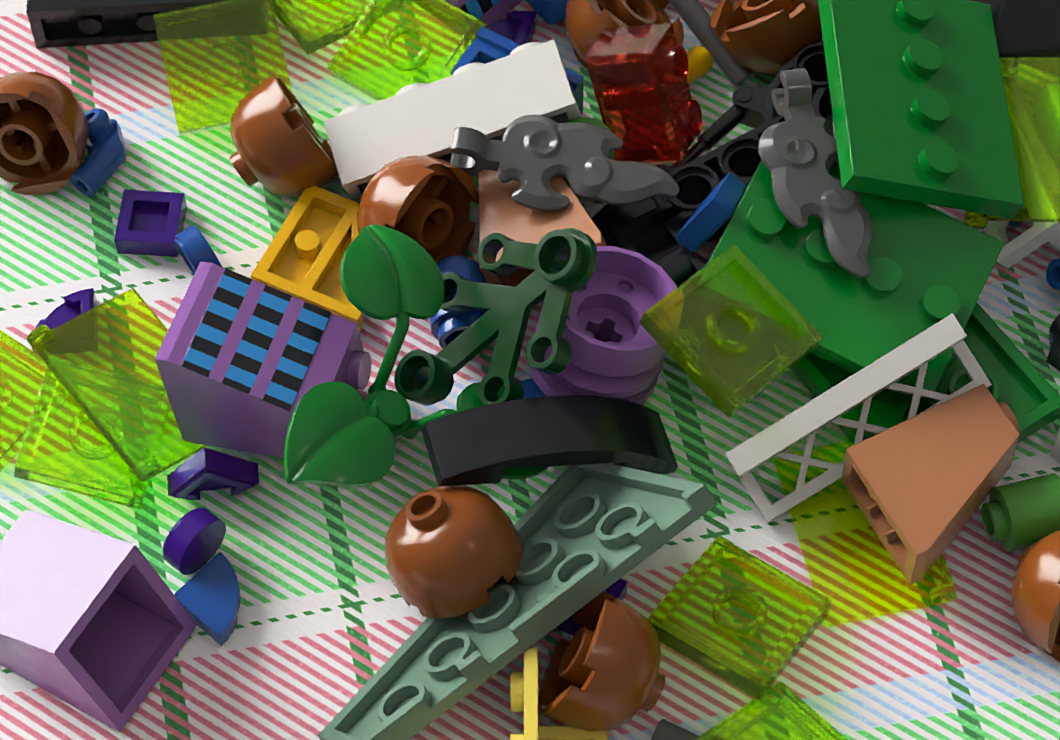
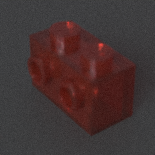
[584,23,702,163]

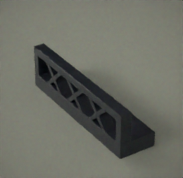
[26,0,268,49]

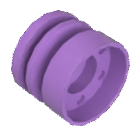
[529,246,682,405]

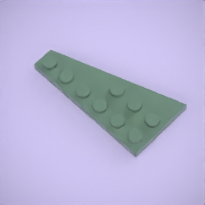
[317,463,717,740]

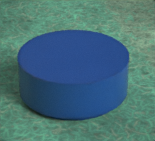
[174,225,222,275]

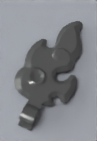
[758,68,873,279]
[451,115,679,211]

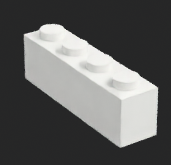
[323,39,581,204]

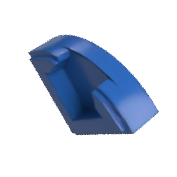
[675,172,746,253]
[174,552,240,646]

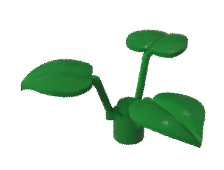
[284,225,548,488]

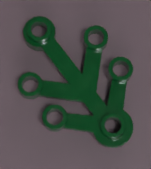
[394,228,597,406]

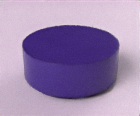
[163,508,226,575]

